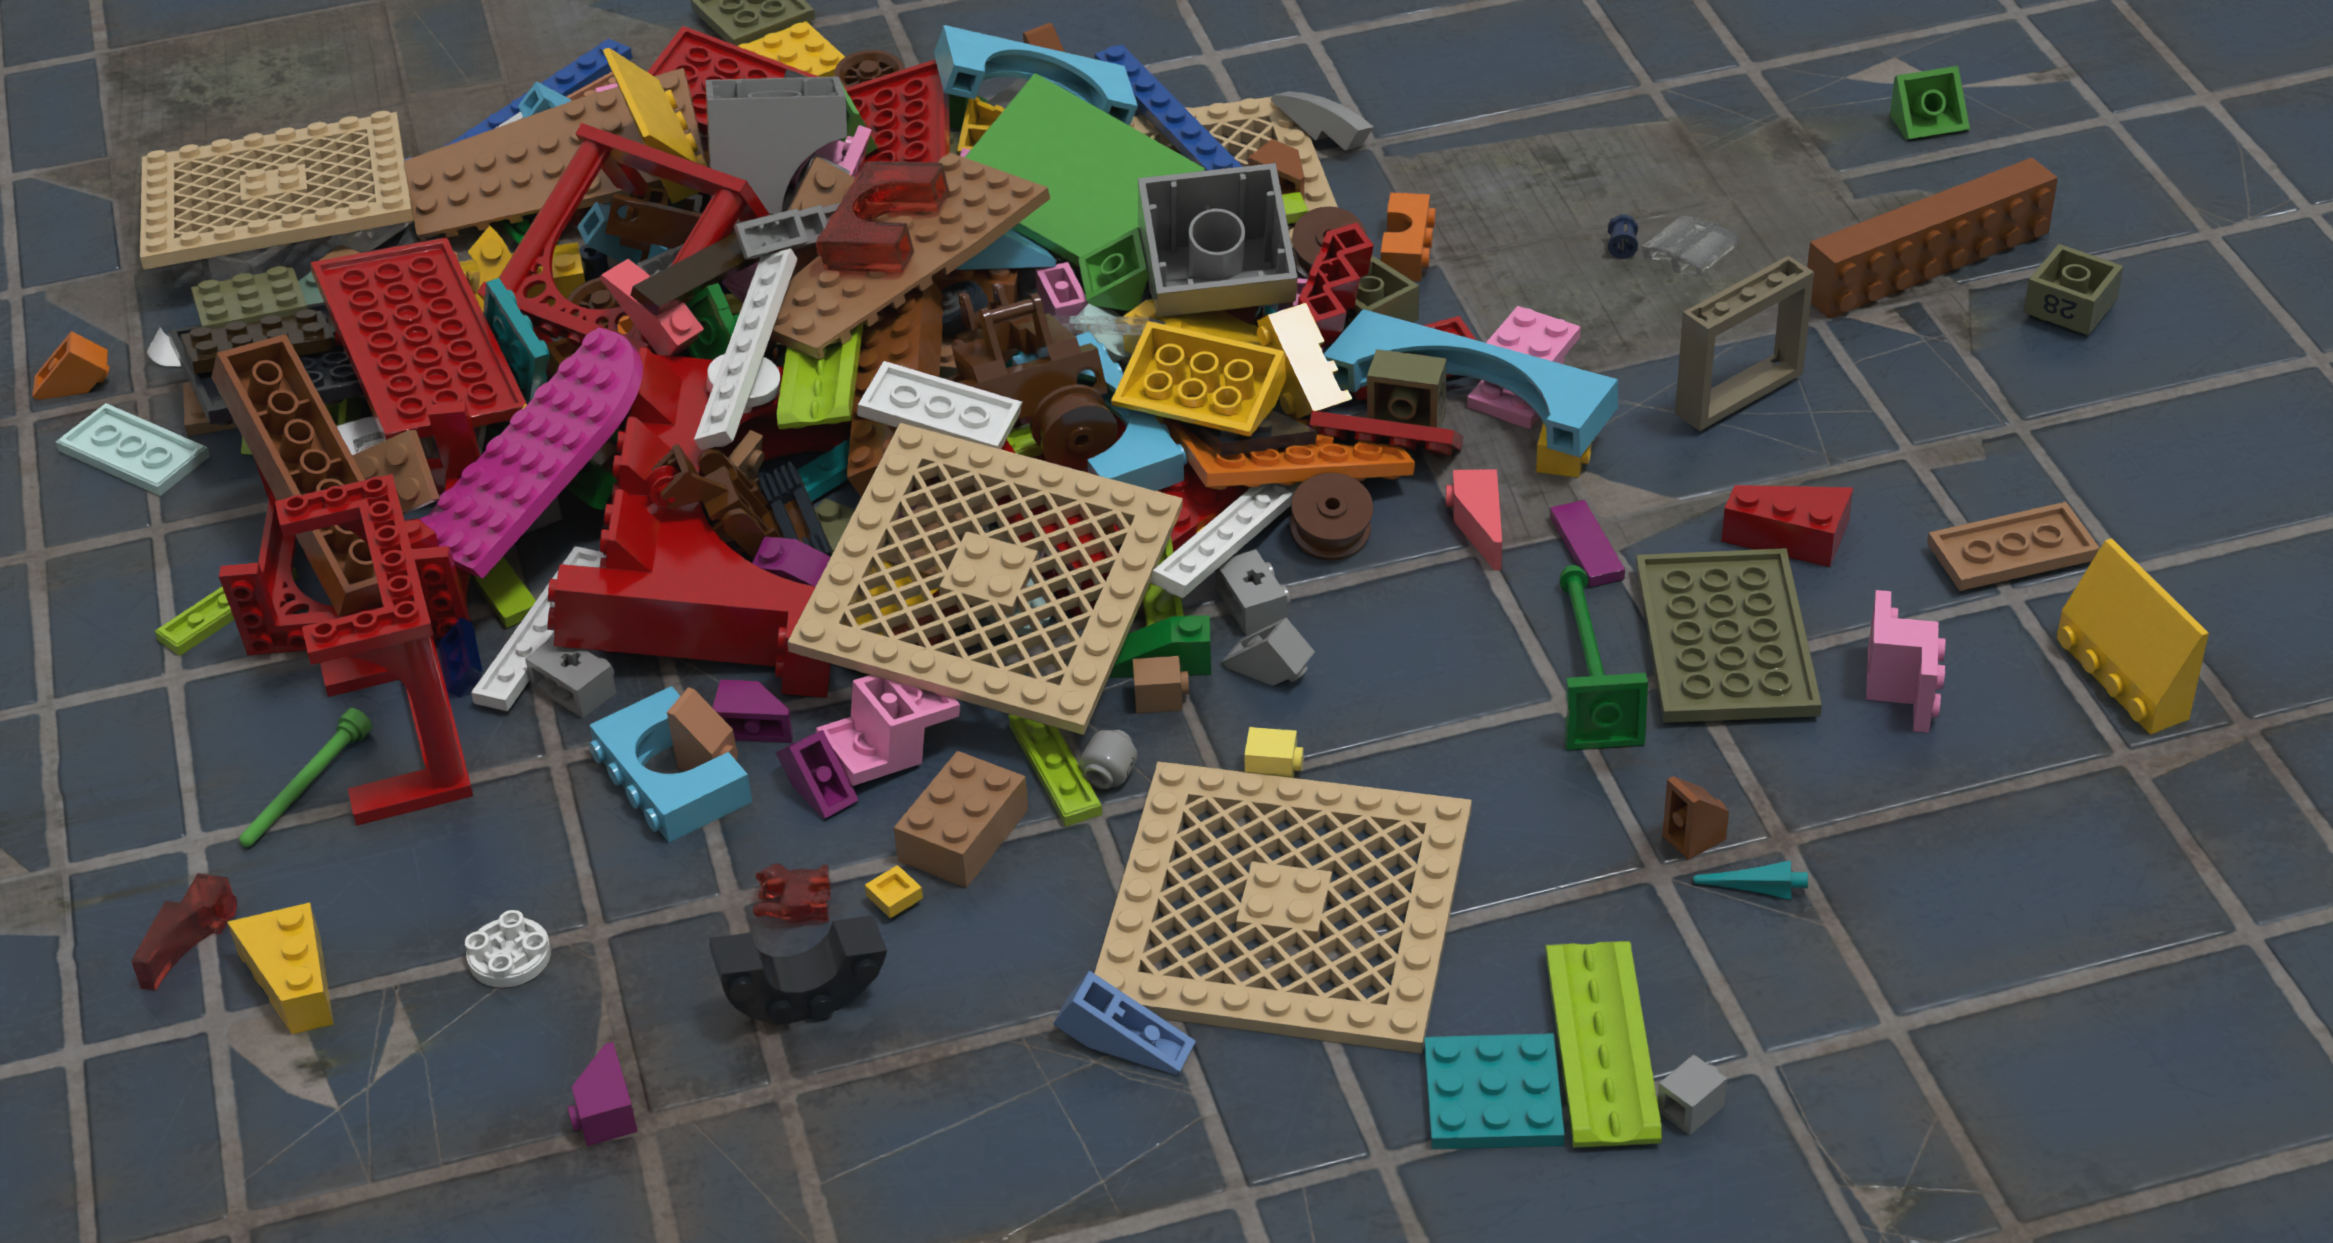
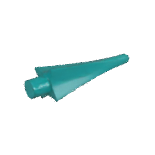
[1692,860,1808,900]

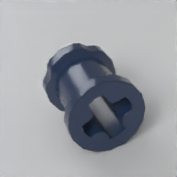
[1608,214,1638,259]
[579,244,611,282]

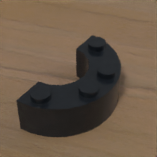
[709,915,887,1025]

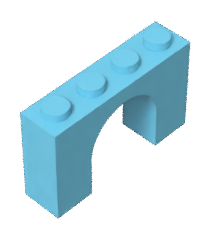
[588,686,752,843]

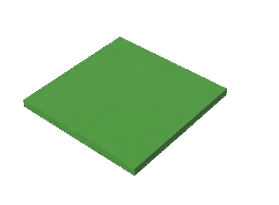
[965,73,1205,267]

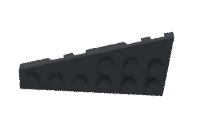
[1120,358,1317,456]

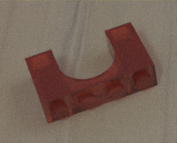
[816,161,950,273]

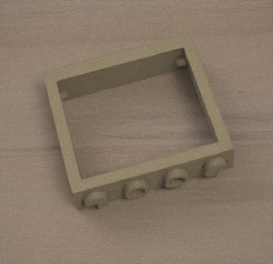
[1675,255,1814,431]

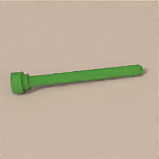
[239,708,373,847]

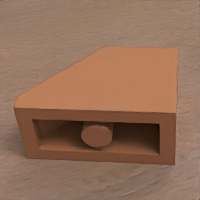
[667,687,738,771]

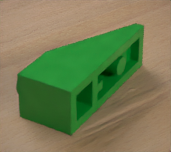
[1109,615,1212,678]

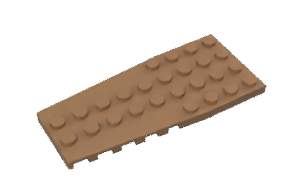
[404,68,708,242]
[769,153,1050,359]

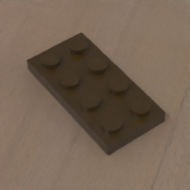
[181,309,336,374]

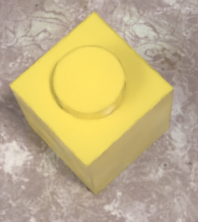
[1244,727,1304,778]

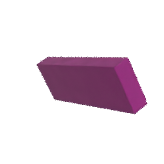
[1550,500,1625,587]

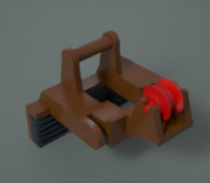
[645,444,834,563]

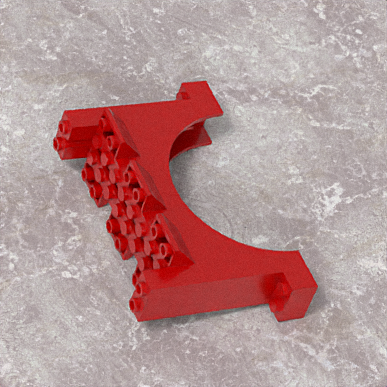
[547,347,853,698]

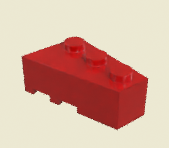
[1721,485,1854,567]

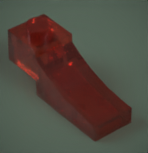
[131,873,237,991]

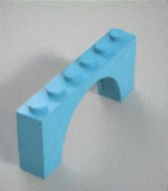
[934,25,1138,126]
[1012,331,1187,491]

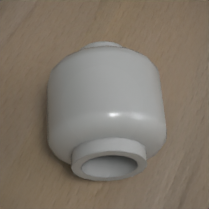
[1079,730,1138,789]

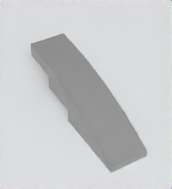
[733,201,854,259]

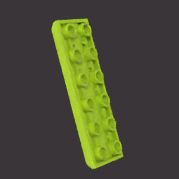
[777,324,863,430]
[1544,941,1662,1148]

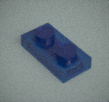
[438,617,483,697]

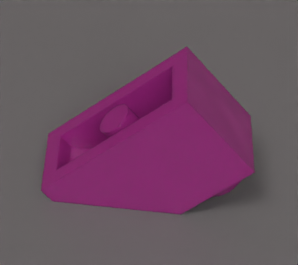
[752,537,831,587]
[712,680,794,743]
[775,730,859,819]
[567,1042,638,1146]

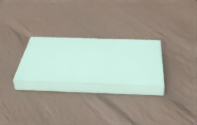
[56,403,210,496]

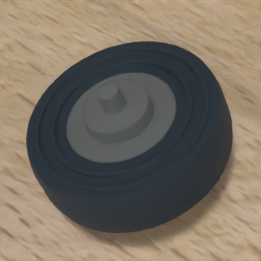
[941,281,988,336]

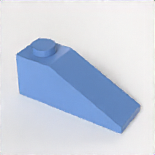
[1053,971,1196,1075]

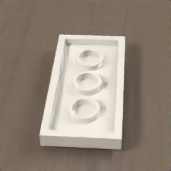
[857,361,1022,449]

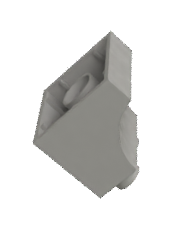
[705,76,847,236]
[1138,163,1298,317]

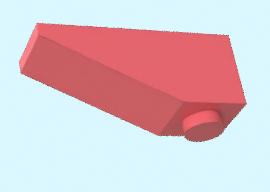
[599,259,704,356]
[1446,469,1502,570]

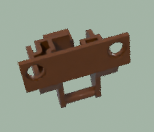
[605,186,739,262]
[951,282,1108,420]

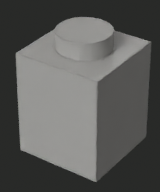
[1657,1054,1728,1135]

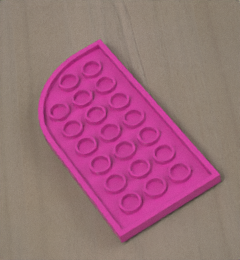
[419,327,643,579]

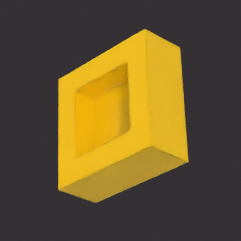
[865,865,923,918]

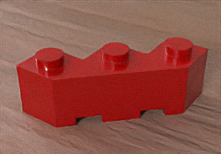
[1298,223,1374,347]

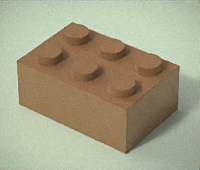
[894,751,1029,888]

